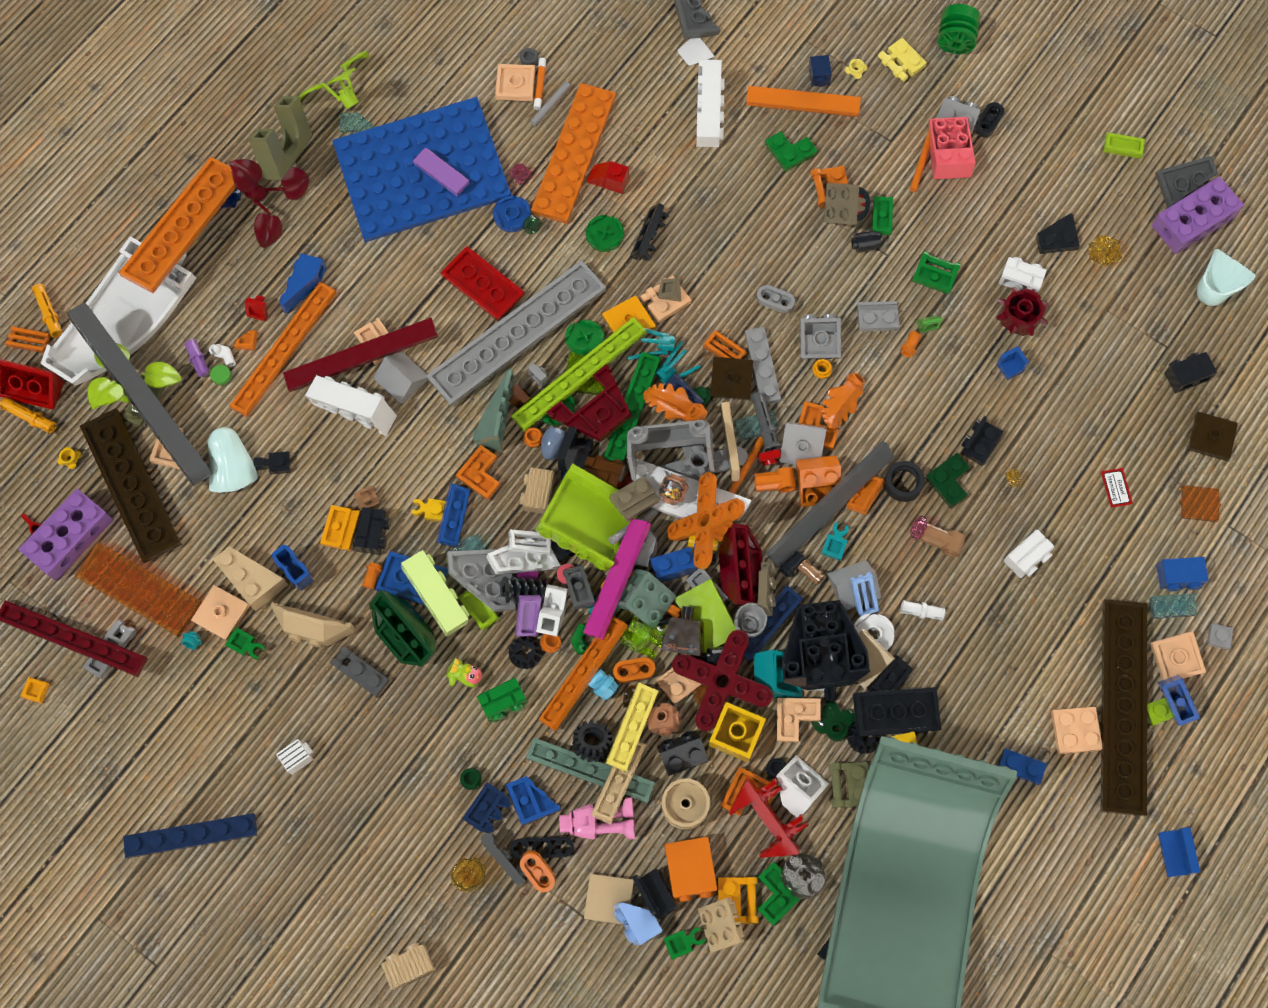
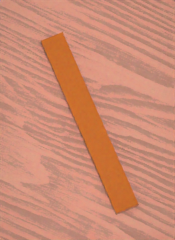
[229,281,337,418]

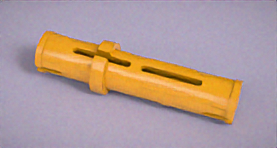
[32,284,63,338]
[0,397,57,434]

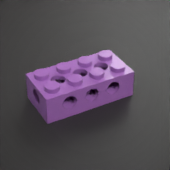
[1151,176,1244,254]
[18,489,114,581]

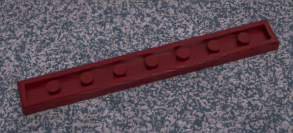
[283,318,438,392]
[0,600,148,677]

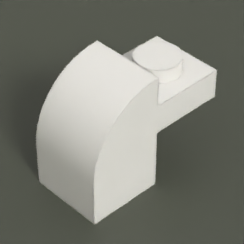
[536,584,568,636]

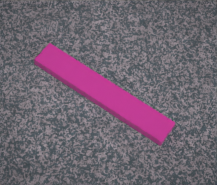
[583,519,651,640]

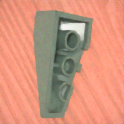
[473,369,514,451]

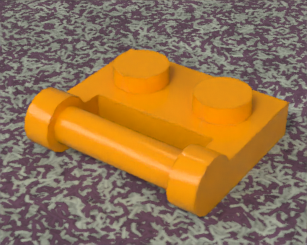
[718,877,759,924]

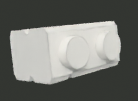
[999,257,1047,293]
[1004,529,1054,578]

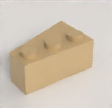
[213,546,288,611]

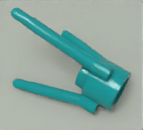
[627,328,675,360]
[656,341,701,384]

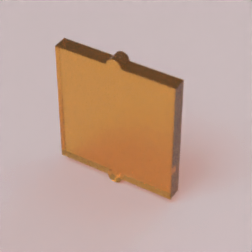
[1179,485,1221,522]

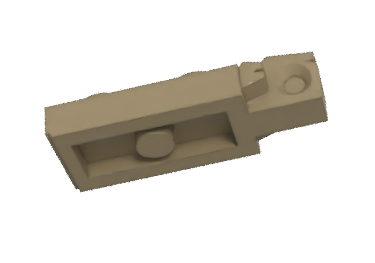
[758,560,777,616]

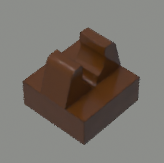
[509,384,532,409]

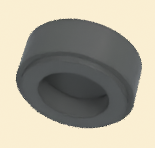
[520,48,539,66]

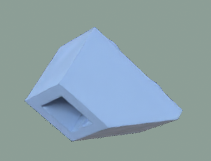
[613,902,662,945]

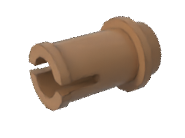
[798,559,825,585]

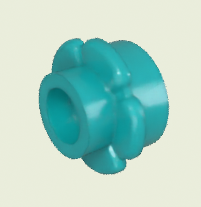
[181,631,202,650]

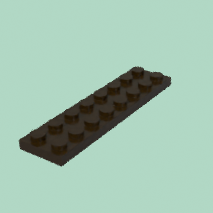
[80,408,182,563]

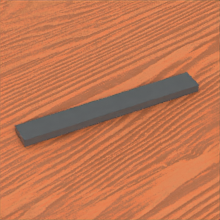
[766,441,894,568]

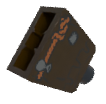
[661,606,705,656]

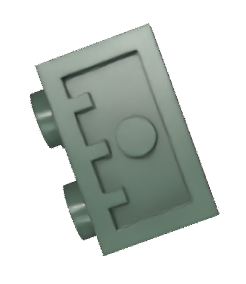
[617,569,676,629]

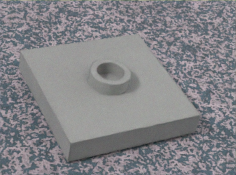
[779,422,826,465]

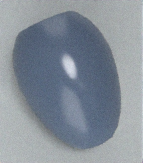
[541,427,566,461]

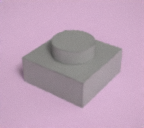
[527,362,548,388]
[1207,623,1233,650]

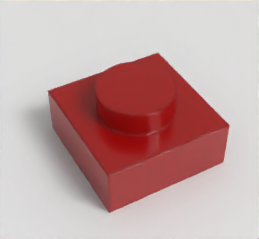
[757,449,781,466]

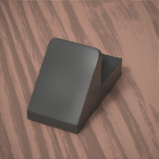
[563,565,595,610]

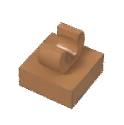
[354,486,381,510]

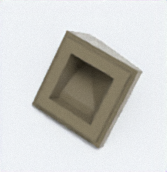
[658,278,681,302]

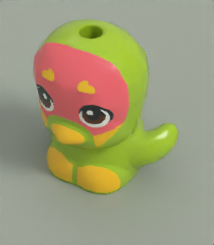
[446,658,482,688]

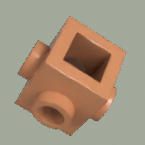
[648,703,681,736]

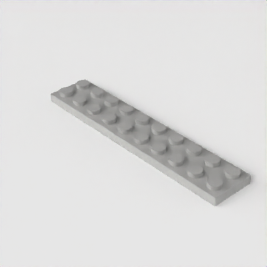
[426,260,606,407]

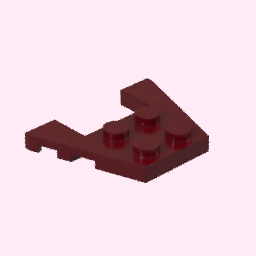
[547,364,632,442]

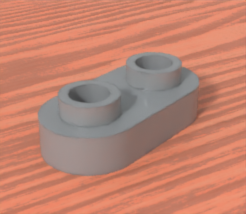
[757,285,795,313]

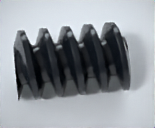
[500,576,547,605]

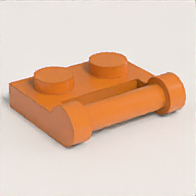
[810,166,848,208]

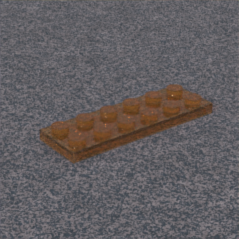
[75,542,202,638]

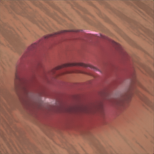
[910,515,927,540]

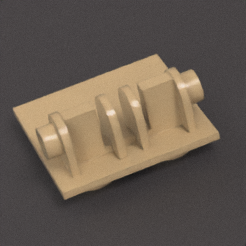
[698,898,745,953]

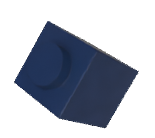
[808,55,832,87]

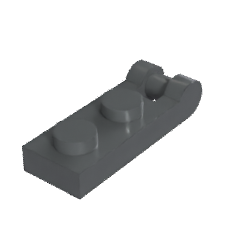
[329,646,390,698]
[481,833,527,888]

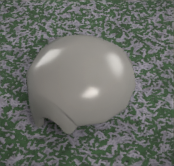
[734,603,767,637]

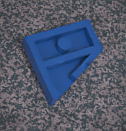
[506,776,561,826]

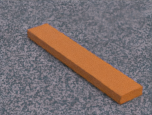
[746,86,861,117]
[538,616,628,731]

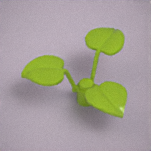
[299,51,369,109]
[88,343,182,410]

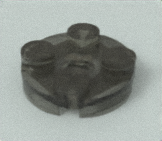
[781,854,825,899]

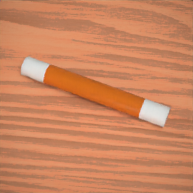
[533,58,546,110]

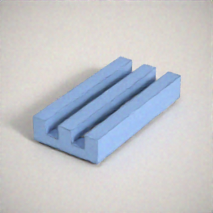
[850,572,879,617]

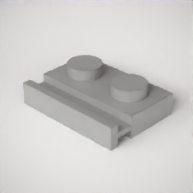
[857,301,899,332]

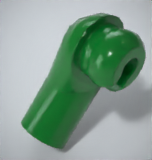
[571,623,588,655]

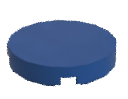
[493,195,531,233]

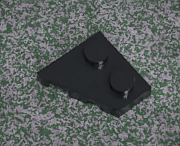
[1036,213,1080,254]

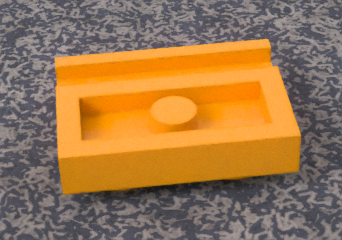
[320,505,361,551]

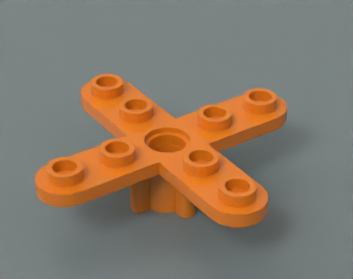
[667,472,745,570]

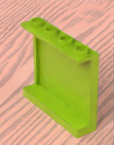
[535,463,637,571]

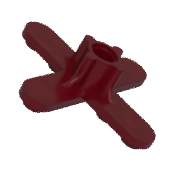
[672,630,773,732]

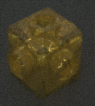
[1088,235,1122,266]

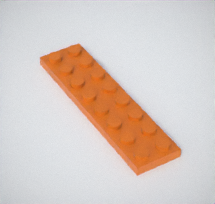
[531,83,616,224]
[119,157,236,293]

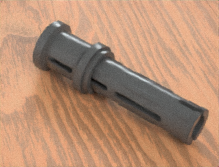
[751,392,782,452]

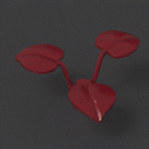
[229,159,309,248]

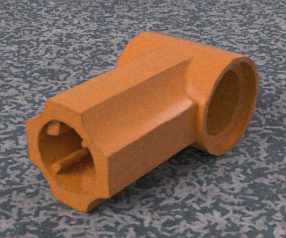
[754,467,796,493]

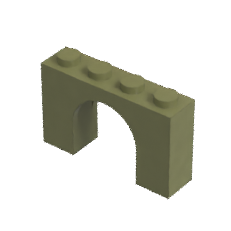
[249,96,313,181]

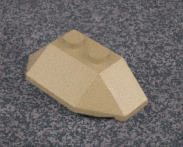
[271,602,355,648]

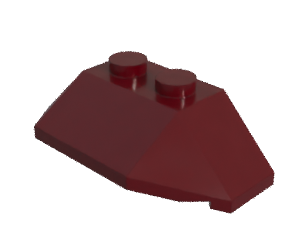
[718,523,763,606]

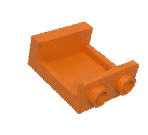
[664,837,717,903]

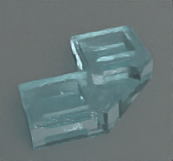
[340,113,375,133]

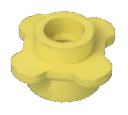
[845,59,867,79]

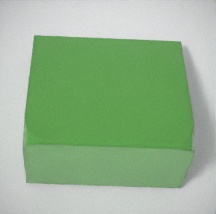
[917,315,942,333]

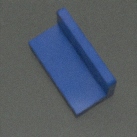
[1158,827,1200,877]

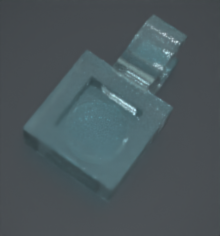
[449,534,485,551]

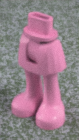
[559,797,635,840]

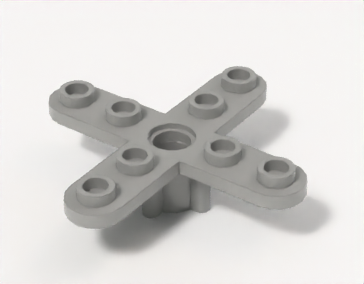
[658,421,748,481]

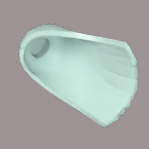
[1197,249,1256,306]
[208,427,258,493]

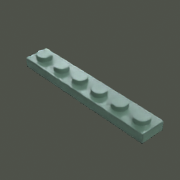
[526,738,655,804]

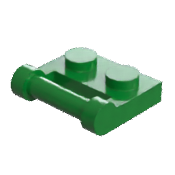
[912,251,961,295]

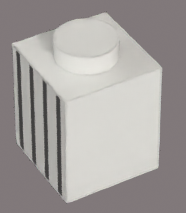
[276,739,314,775]

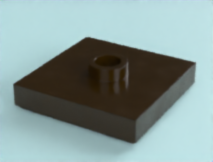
[710,357,753,401]
[1188,412,1238,462]

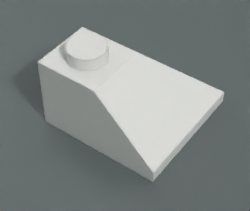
[776,755,829,817]

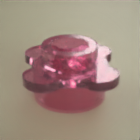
[509,163,532,185]

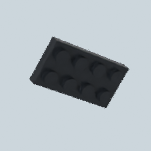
[853,687,942,737]

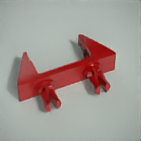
[729,776,809,858]

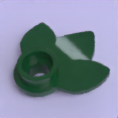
[811,701,854,742]

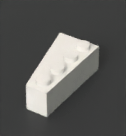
[696,60,725,147]
[305,375,397,436]

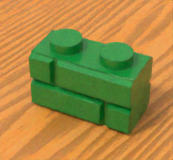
[477,677,528,722]

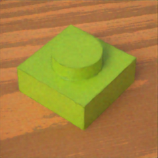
[1147,698,1174,726]

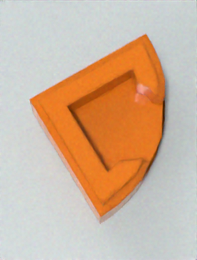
[234,330,258,351]

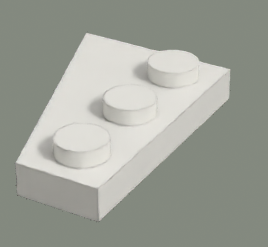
[486,538,561,575]

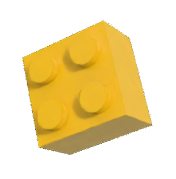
[709,702,766,763]

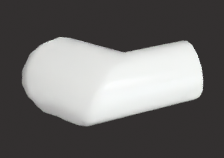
[209,344,236,367]

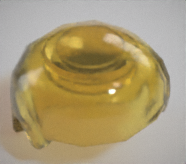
[450,858,486,892]

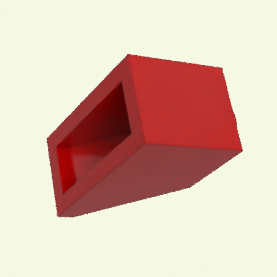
[587,161,629,194]

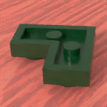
[925,453,970,509]

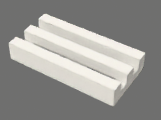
[509,529,551,555]

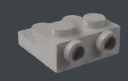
[799,314,841,359]

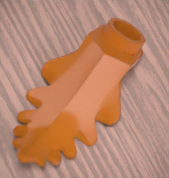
[821,372,865,430]
[643,383,707,422]

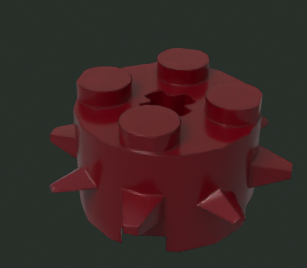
[996,287,1049,336]

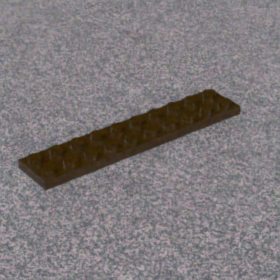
[1100,599,1147,817]

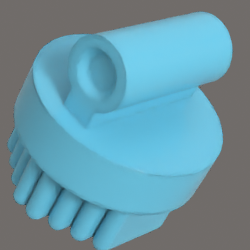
[588,669,619,700]

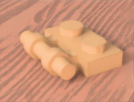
[640,275,691,323]

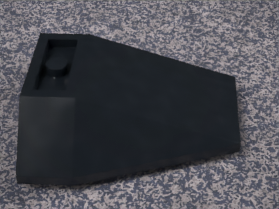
[782,600,870,690]

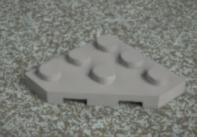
[446,549,516,612]

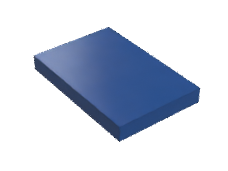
[376,551,448,606]

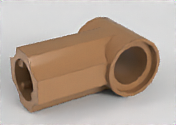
[921,523,966,557]

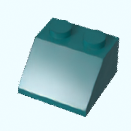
[754,649,802,698]

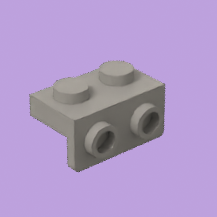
[937,96,981,132]

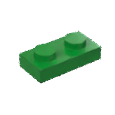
[872,196,893,235]

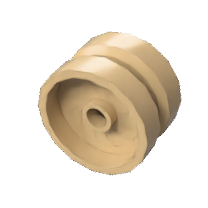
[662,778,710,830]

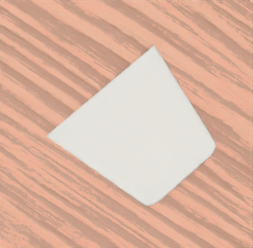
[678,37,715,66]

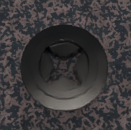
[508,636,542,669]
[847,721,882,754]

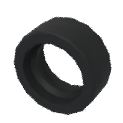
[884,461,925,502]

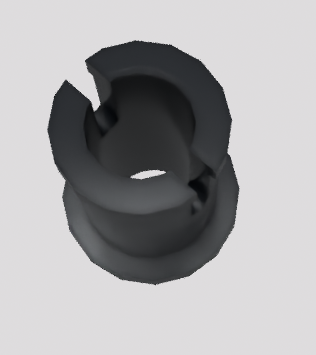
[780,551,806,578]

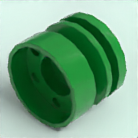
[937,4,981,55]

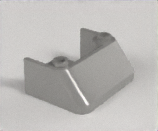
[627,420,715,480]

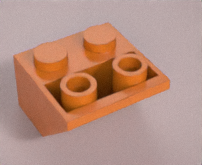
[796,455,841,507]

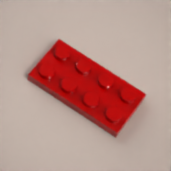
[440,246,525,322]

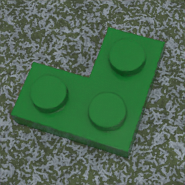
[765,131,818,172]
[757,862,805,926]

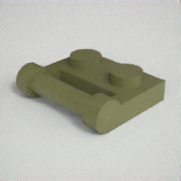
[828,762,868,808]

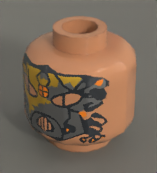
[658,473,689,506]

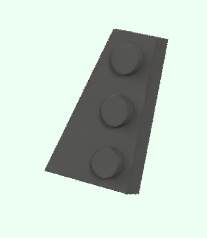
[674,0,720,38]
[1155,156,1218,208]

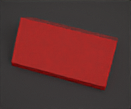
[0,359,65,410]

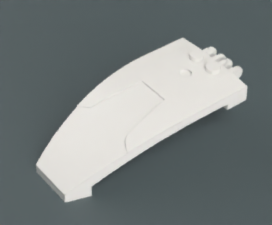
[41,236,196,386]

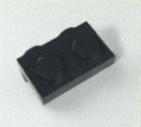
[657,731,709,776]

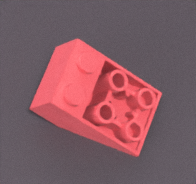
[929,117,975,179]

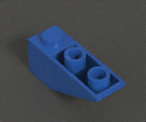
[280,253,327,313]

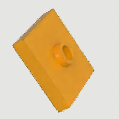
[602,295,656,333]

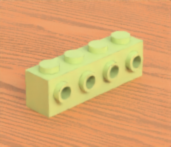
[401,550,469,637]

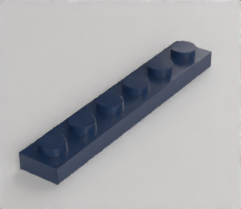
[123,813,257,859]

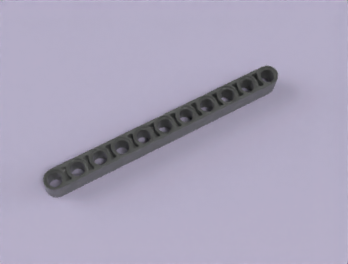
[66,302,212,486]

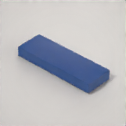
[436,483,471,548]

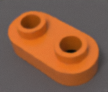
[613,657,655,683]
[520,851,555,892]

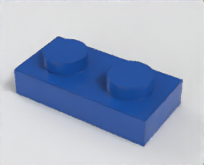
[998,748,1047,785]

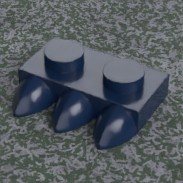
[462,782,511,833]

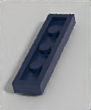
[743,585,803,663]

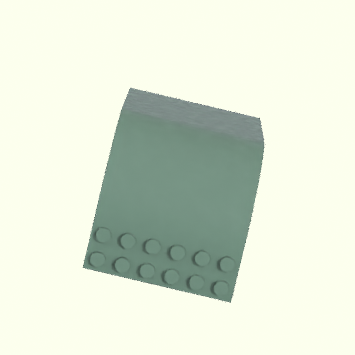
[816,736,1017,1008]

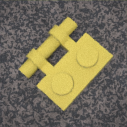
[878,38,927,82]

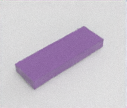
[413,147,470,197]

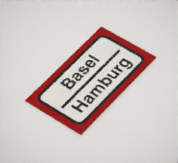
[1101,468,1133,508]

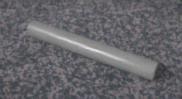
[530,81,571,126]
[608,508,658,545]

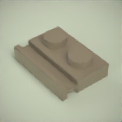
[609,476,661,522]

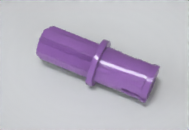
[184,339,209,377]

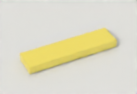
[606,682,658,772]

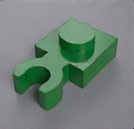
[225,627,266,660]
[663,927,705,960]

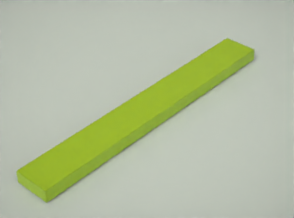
[511,317,647,432]

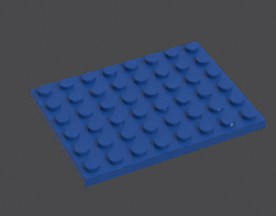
[332,97,511,243]

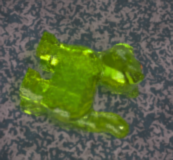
[620,616,664,658]

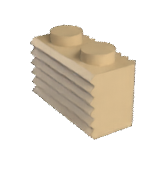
[520,467,555,514]
[381,943,435,990]

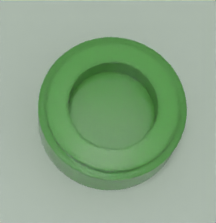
[210,365,232,386]

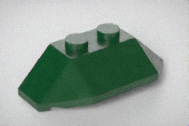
[369,589,436,667]

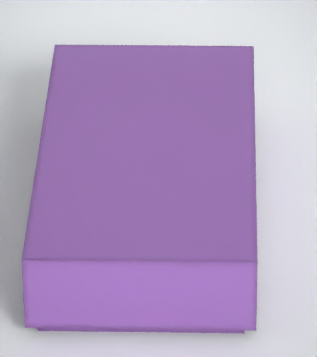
[515,595,541,636]

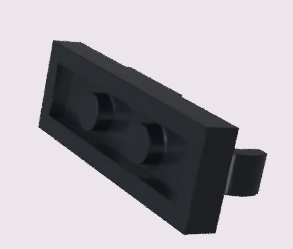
[630,203,669,261]

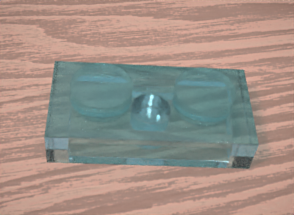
[1149,594,1197,619]

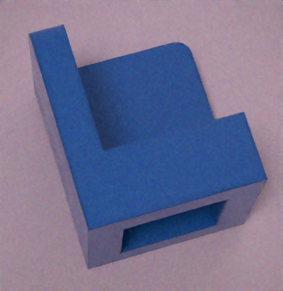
[996,346,1029,381]

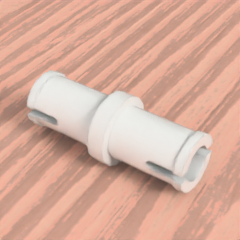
[900,600,945,621]

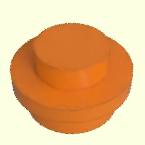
[523,428,543,448]
[540,634,561,653]

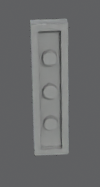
[745,327,781,405]

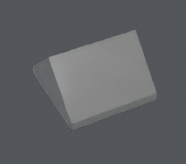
[374,352,428,405]
[827,560,881,611]

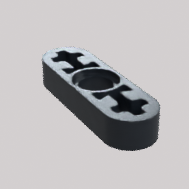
[510,837,574,860]

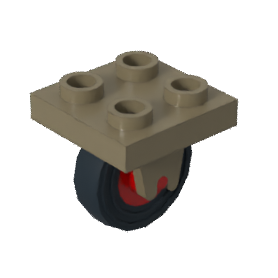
[824,183,870,225]

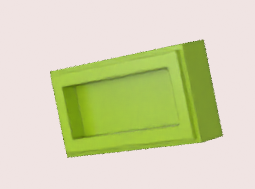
[1103,132,1145,159]
[458,590,499,631]

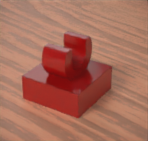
[244,295,268,322]

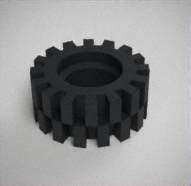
[572,720,613,762]

